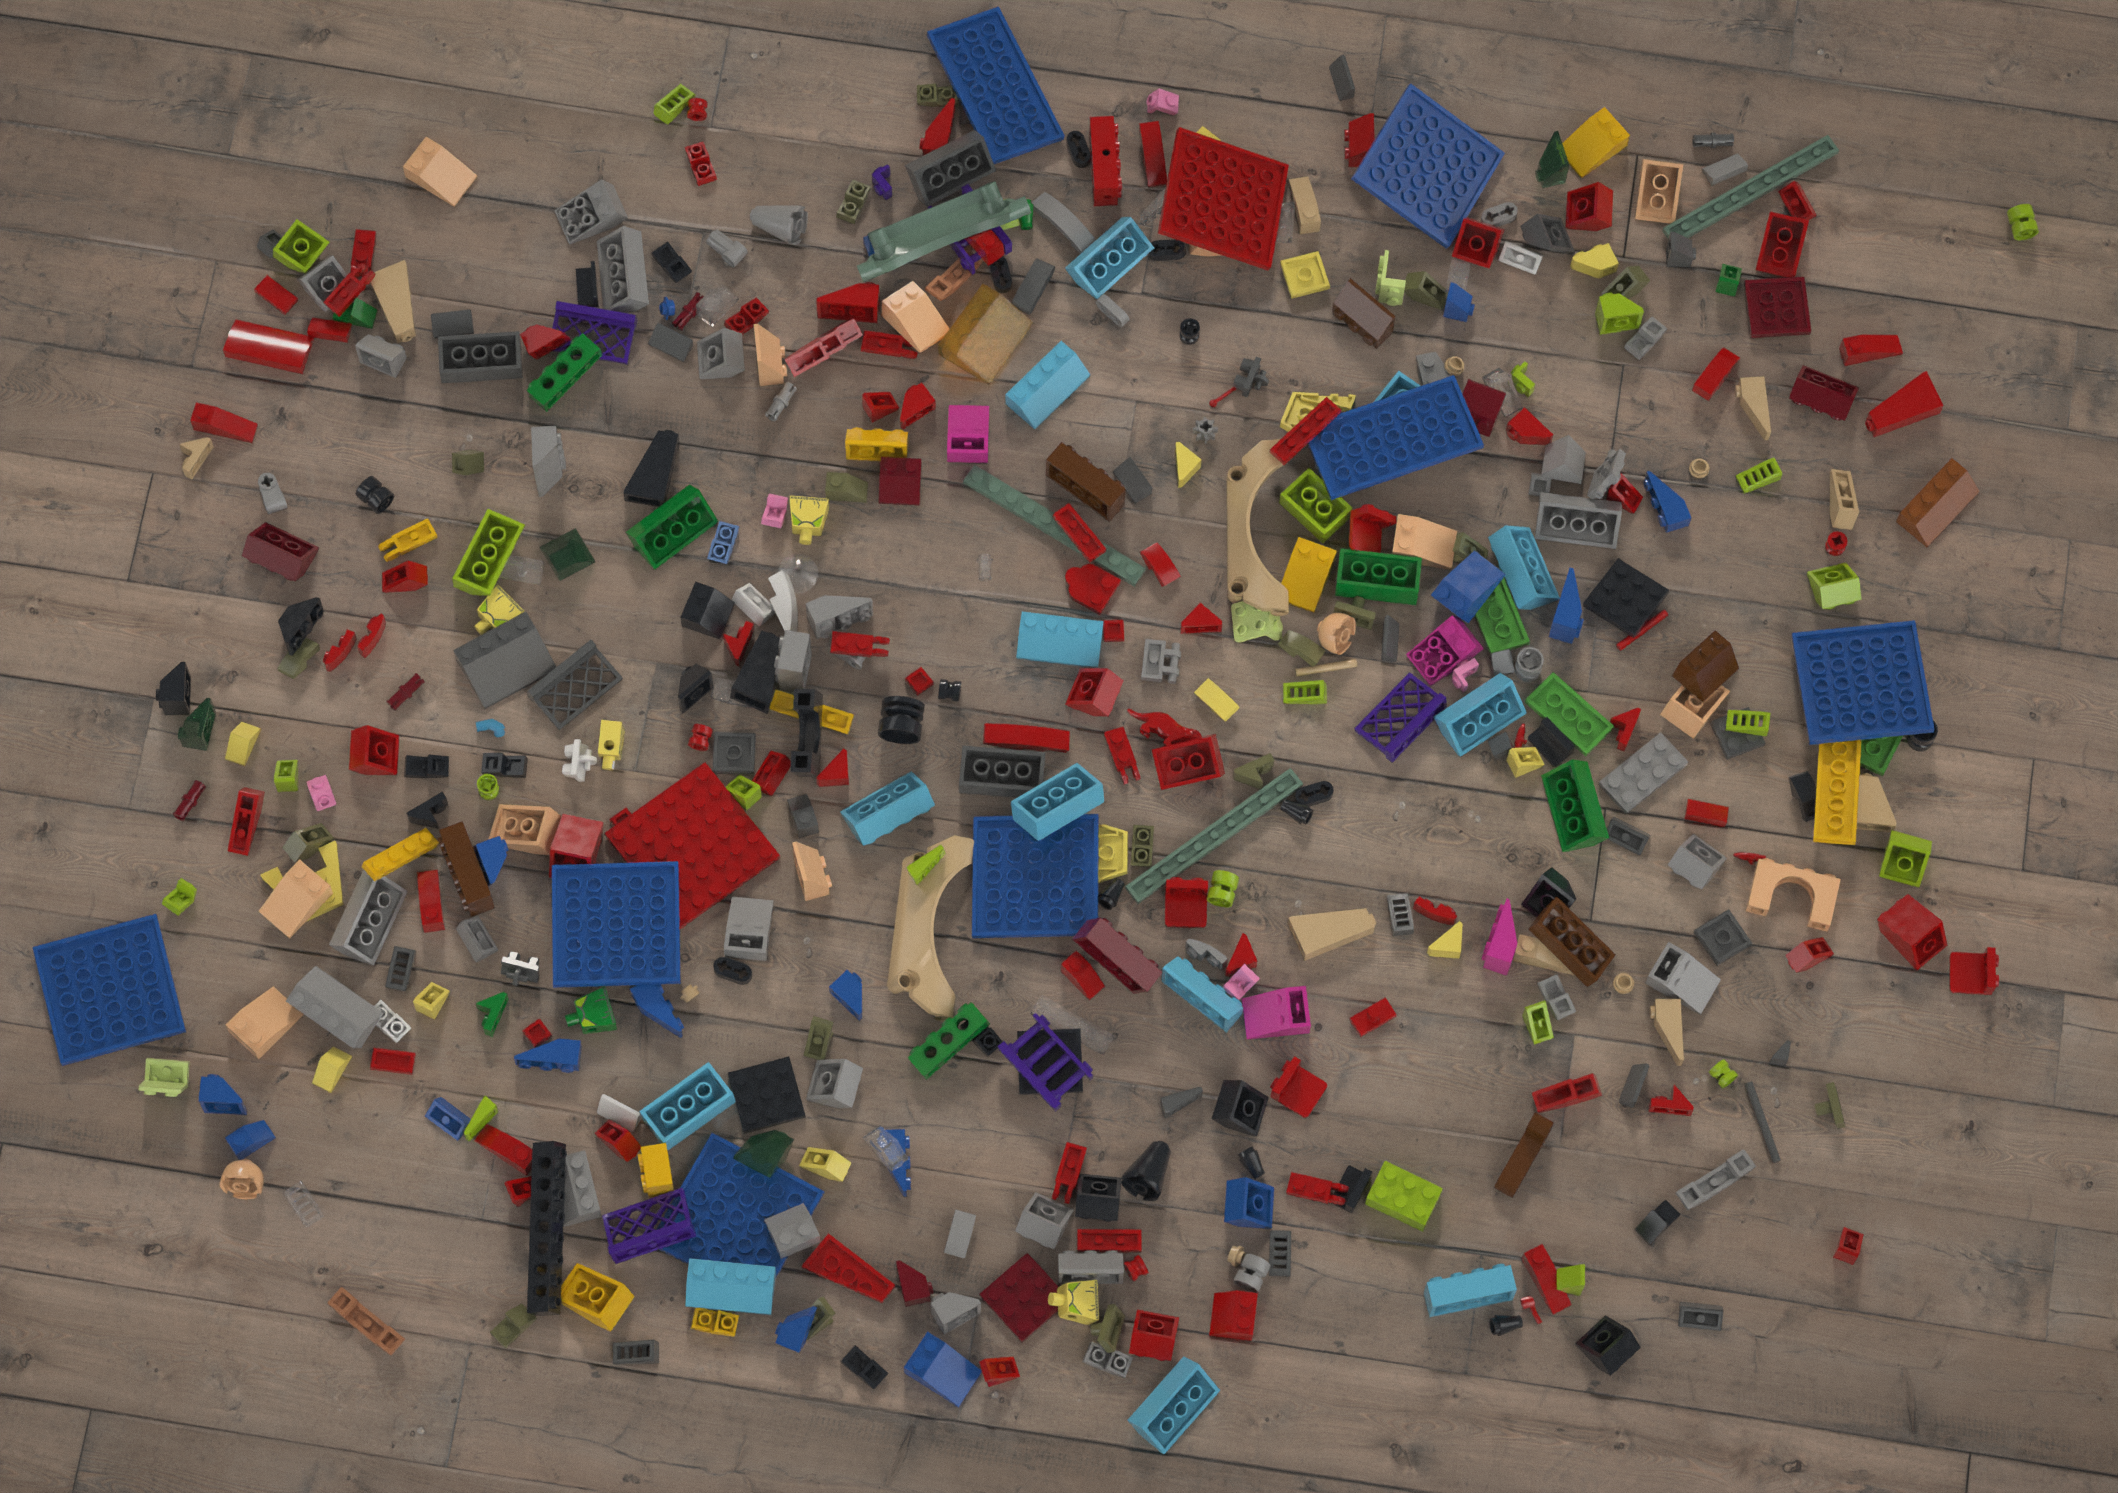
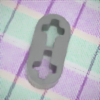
[1481,202,1518,227]
[1095,294,1130,327]

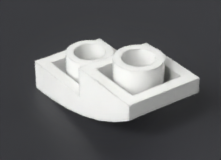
[375,1000,411,1043]

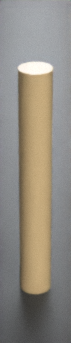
[1295,659,1357,677]

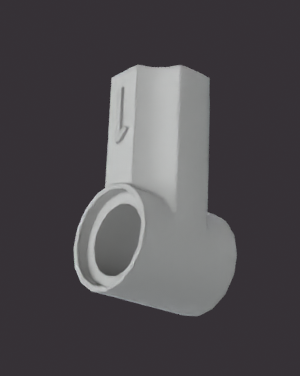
[706,229,748,267]

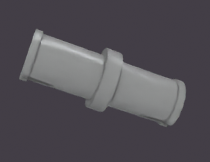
[765,382,797,421]

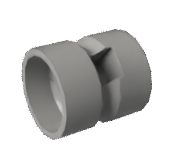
[1514,647,1544,682]
[1233,1254,1271,1293]

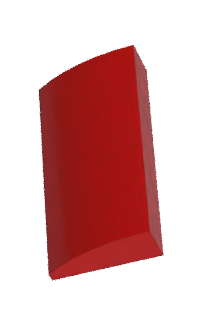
[223,319,314,374]

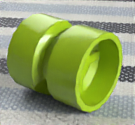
[2007,204,2039,241]
[1206,870,1239,908]

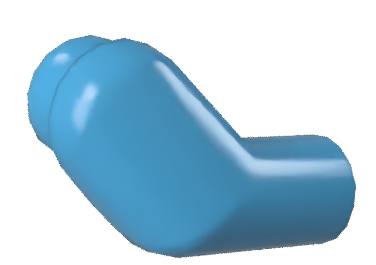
[476,719,505,737]

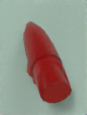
[1514,723,1527,748]
[1733,852,1766,865]

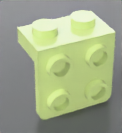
[1375,250,1406,306]
[1231,601,1283,643]
[138,1058,190,1097]

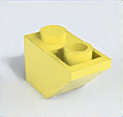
[1570,243,1619,279]

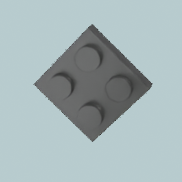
[1710,707,1765,760]

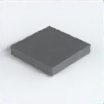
[712,732,756,775]
[1694,909,1752,966]

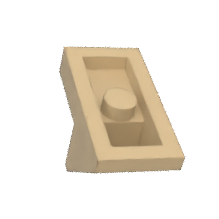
[180,437,214,479]

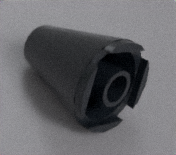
[1121,1141,1171,1201]

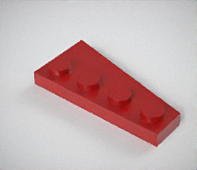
[801,1233,896,1303]

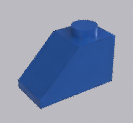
[1443,282,1475,322]
[829,970,862,1021]
[225,1120,276,1160]
[775,1306,817,1353]

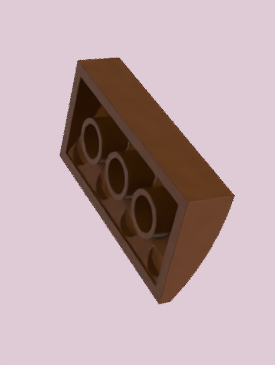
[1528,897,1616,987]

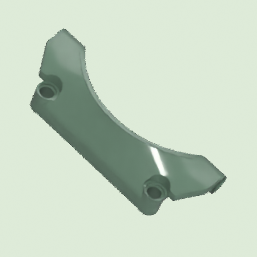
[857,181,1032,282]

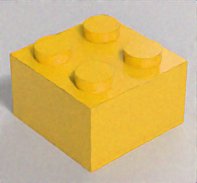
[638,1143,674,1199]

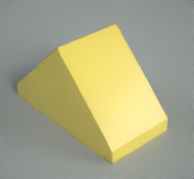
[1175,442,1202,488]
[225,722,261,766]
[1507,747,1545,778]
[1427,921,1463,958]
[413,982,450,1020]
[312,1047,352,1093]

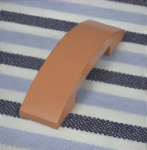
[925,245,984,301]
[327,1287,405,1356]

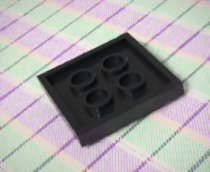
[1583,558,1669,638]
[1017,1028,1083,1095]
[728,1056,806,1134]

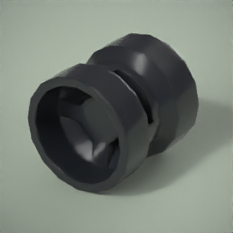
[1179,318,1200,345]
[938,679,961,702]

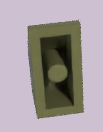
[1601,266,1650,299]
[1404,271,1449,310]
[825,472,868,503]
[282,823,334,863]

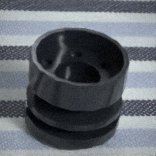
[878,696,925,744]

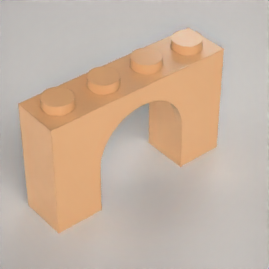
[1746,858,1841,932]

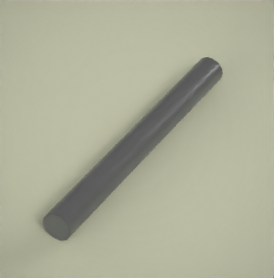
[1745,1081,1781,1163]

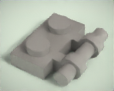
[1141,639,1181,684]

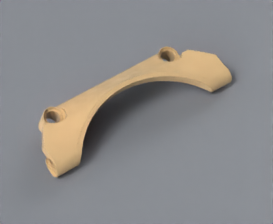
[1226,439,1289,616]
[887,835,974,1022]

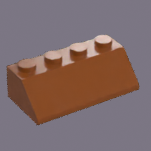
[1896,458,1980,548]

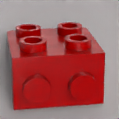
[1349,504,1397,553]
[1165,877,1208,928]
[1949,947,1999,995]
[1270,1056,1327,1118]

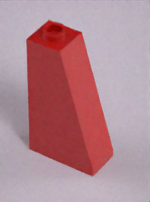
[1865,371,1944,437]

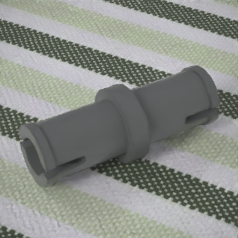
[1692,132,1734,148]

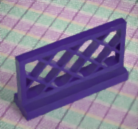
[552,301,638,365]
[1354,672,1447,763]
[602,1188,696,1264]

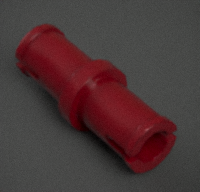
[672,292,707,331]
[386,673,425,711]
[173,780,206,821]

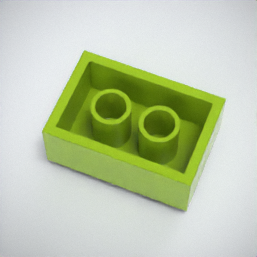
[1279,468,1353,543]
[1365,1161,1443,1232]

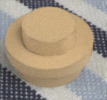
[1444,356,1464,376]
[1689,459,1710,479]
[1613,973,1634,994]
[680,984,700,1003]
[1228,1246,1246,1267]

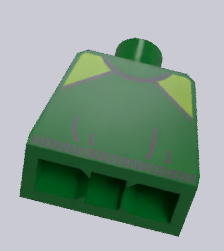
[565,987,617,1034]

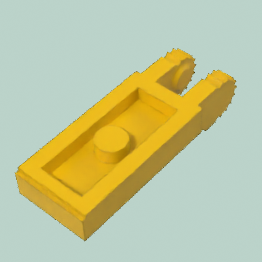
[378,519,438,562]

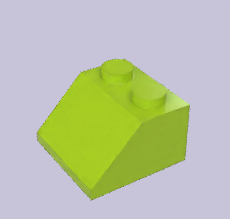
[273,219,330,274]
[1595,293,1644,335]
[1807,562,1862,609]
[1879,830,1932,888]

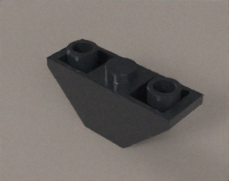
[278,597,324,656]

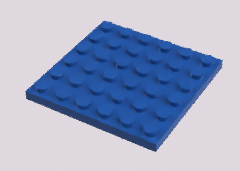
[1351,84,1505,248]
[1791,620,1934,745]
[972,814,1099,939]
[552,861,681,988]
[33,914,186,1066]
[656,1133,824,1278]

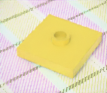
[1280,251,1330,299]

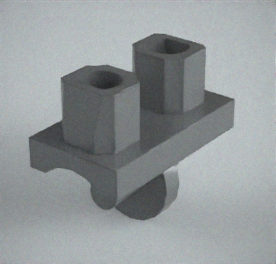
[1233,357,1269,398]
[501,951,540,986]

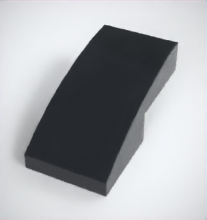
[651,241,692,283]
[481,753,528,778]
[404,754,449,778]
[840,1345,888,1390]

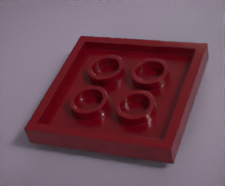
[1744,277,1812,338]
[979,1253,1058,1343]

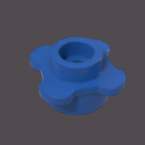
[659,297,675,320]

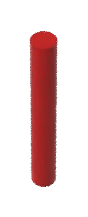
[1616,609,1668,651]

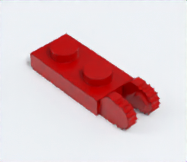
[350,229,377,278]
[323,263,376,317]
[861,330,918,359]
[830,631,890,657]
[1104,726,1141,785]
[1052,1142,1087,1204]
[1286,1172,1349,1205]

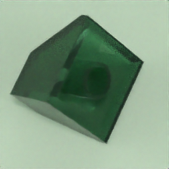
[1535,131,1570,188]
[540,528,595,581]
[178,698,216,751]
[733,1130,794,1178]

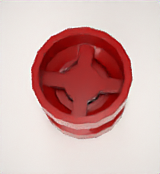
[688,724,713,751]

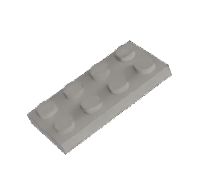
[1598,732,1688,814]

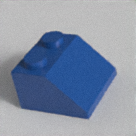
[473,836,509,886]
[199,1074,247,1115]
[1224,1177,1274,1229]

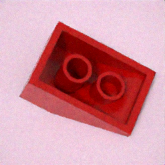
[1756,211,1809,278]
[816,282,880,324]
[1152,733,1225,790]

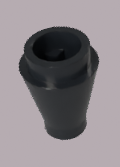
[1281,799,1313,825]
[1098,878,1125,910]
[1238,1146,1265,1180]
[1489,1315,1523,1336]

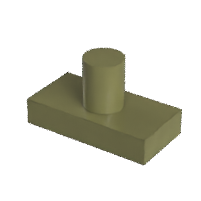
[1333,596,1376,630]
[1815,1082,1846,1129]
[1091,1304,1125,1353]

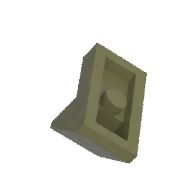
[1453,532,1489,563]
[1232,753,1274,789]
[803,1016,834,1060]
[807,1296,836,1340]
[490,1303,537,1349]

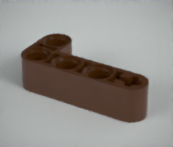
[1494,1112,1554,1198]

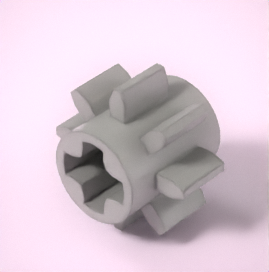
[1193,417,1218,444]

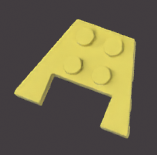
[1280,392,1356,445]
[1099,824,1128,883]
[260,841,344,922]

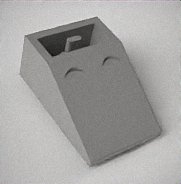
[554,179,628,245]
[806,595,873,639]
[724,897,774,961]
[1645,942,1721,1015]

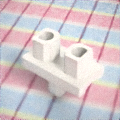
[562,739,597,782]

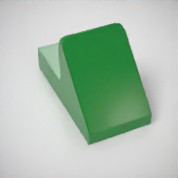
[333,298,378,329]
[476,992,509,1037]

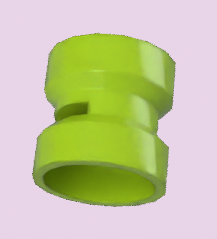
[477,774,499,800]
[1708,1059,1738,1089]

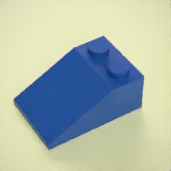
[1431,550,1506,624]
[1549,568,1584,644]
[904,1331,982,1408]

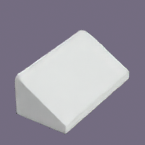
[1498,241,1544,275]
[732,583,776,626]
[597,1094,641,1132]

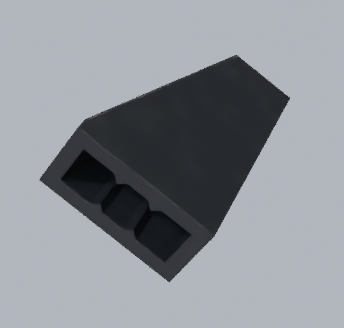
[623,430,680,507]
[730,630,780,714]

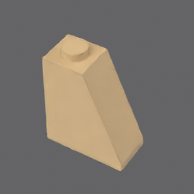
[1857,773,1896,833]

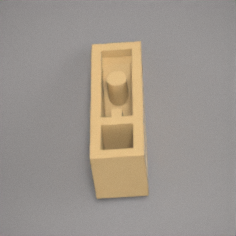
[1289,177,1321,234]
[1735,376,1771,440]
[1830,469,1859,530]
[1513,934,1574,975]
[1650,999,1684,1066]

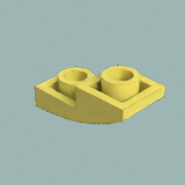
[1194,678,1240,722]

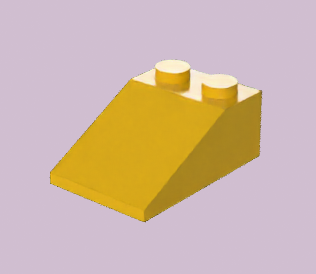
[1557,107,1630,178]
[1281,537,1337,613]
[561,1263,635,1332]

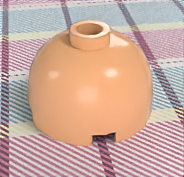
[1317,613,1356,655]
[220,1159,264,1200]

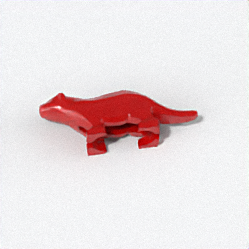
[1127,709,1202,746]

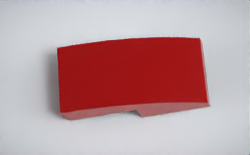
[684,141,717,186]
[724,297,769,335]
[1140,542,1181,587]
[357,613,386,658]
[323,629,357,672]
[1413,896,1457,925]

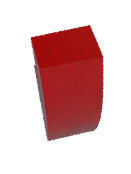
[1139,121,1167,187]
[1692,347,1740,401]
[1532,1073,1603,1113]

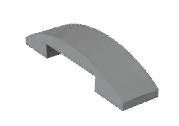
[1032,192,1096,254]
[1675,1149,1756,1210]

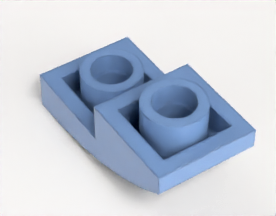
[707,521,740,564]

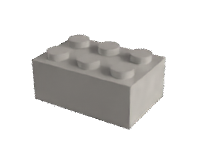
[774,630,812,693]

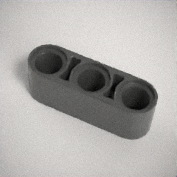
[1011,258,1055,315]

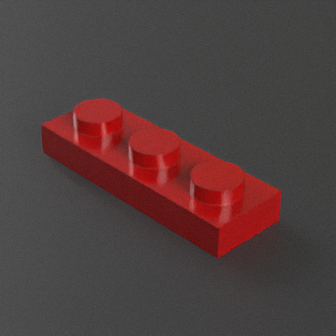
[1053,503,1106,563]
[1077,1229,1142,1253]

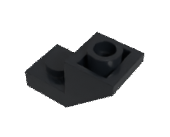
[1788,771,1816,822]

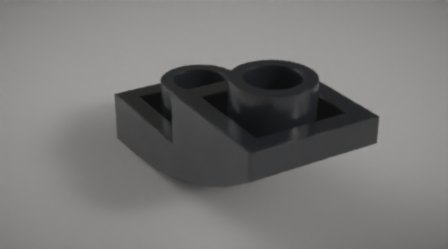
[960,1021,1003,1057]

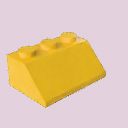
[845,427,908,461]

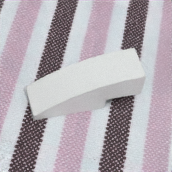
[768,570,798,632]

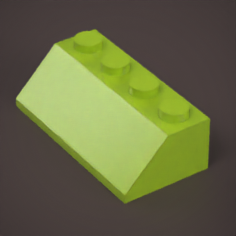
[452,509,525,596]

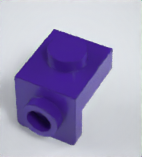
[872,164,892,200]

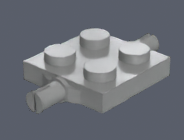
[1587,449,1626,500]

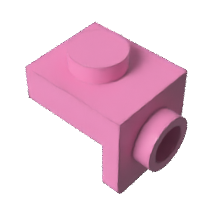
[1146,88,1179,116]
[761,494,788,528]
[1452,658,1479,693]
[306,775,336,811]
[1223,964,1260,1000]

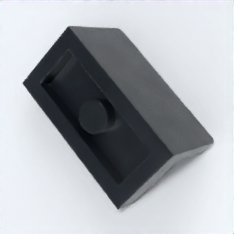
[576,261,599,307]
[1528,717,1575,767]
[1332,1165,1372,1214]

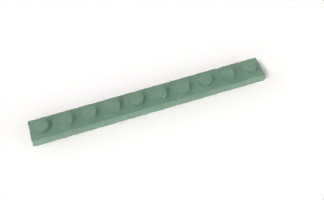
[1662,135,1839,239]
[963,465,1146,587]
[1125,768,1303,904]

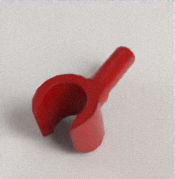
[1520,1296,1542,1324]

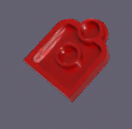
[1065,564,1121,615]

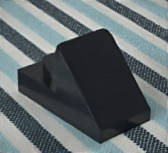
[406,792,448,829]
[1635,1199,1681,1244]

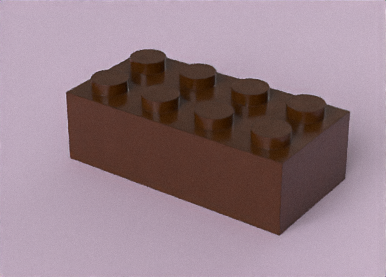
[1046,442,1126,522]
[437,821,495,917]

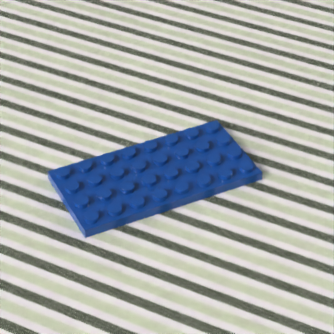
[927,6,1065,165]
[1308,375,1484,500]

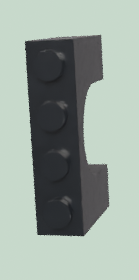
[790,689,823,777]

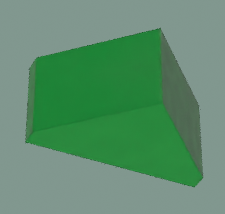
[1715,264,1742,297]

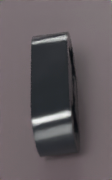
[1066,131,1091,168]
[1149,239,1187,261]
[989,256,1012,293]
[1295,781,1334,806]
[713,957,752,985]

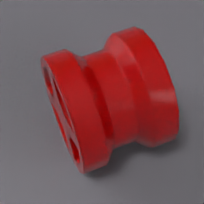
[687,98,708,121]
[1825,531,1848,556]
[1123,1255,1149,1282]

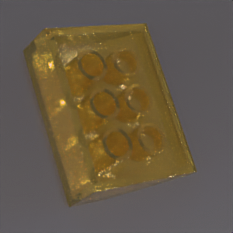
[938,283,1033,385]

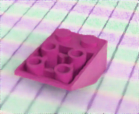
[947,405,989,463]
[1406,615,1484,686]
[1481,899,1517,976]
[1242,986,1311,1040]

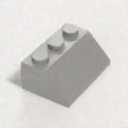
[550,1150,602,1227]
[1058,1250,1124,1284]

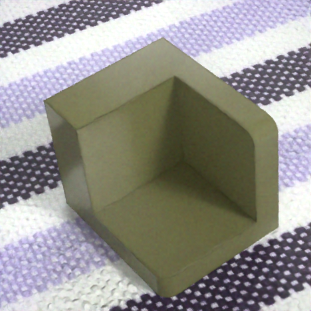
[452,449,484,475]

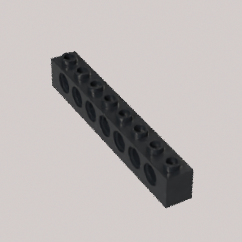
[527,1141,567,1316]

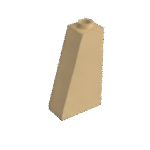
[370,260,416,344]
[1288,908,1376,961]

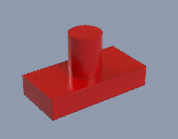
[1349,997,1397,1038]

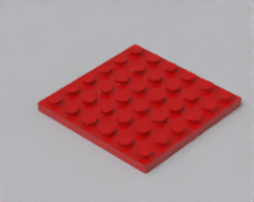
[1158,127,1289,271]
[604,762,780,929]

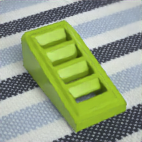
[653,84,696,125]
[1735,457,1782,494]
[1283,680,1327,704]
[1725,710,1771,736]
[906,845,946,885]
[464,1095,498,1141]

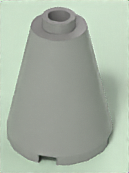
[750,205,808,245]

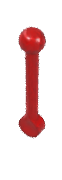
[1209,387,1237,407]

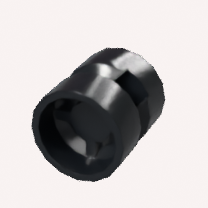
[355,476,395,514]
[1906,721,1938,752]

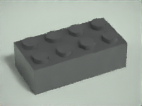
[905,130,996,206]
[438,331,523,383]
[959,746,1046,798]

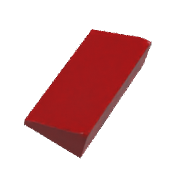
[1778,181,1817,220]
[307,317,352,343]
[752,751,791,796]
[1684,799,1729,827]

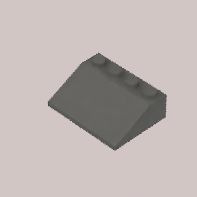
[453,612,556,709]

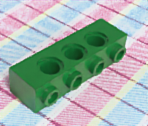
[526,333,603,412]
[908,1002,990,1080]

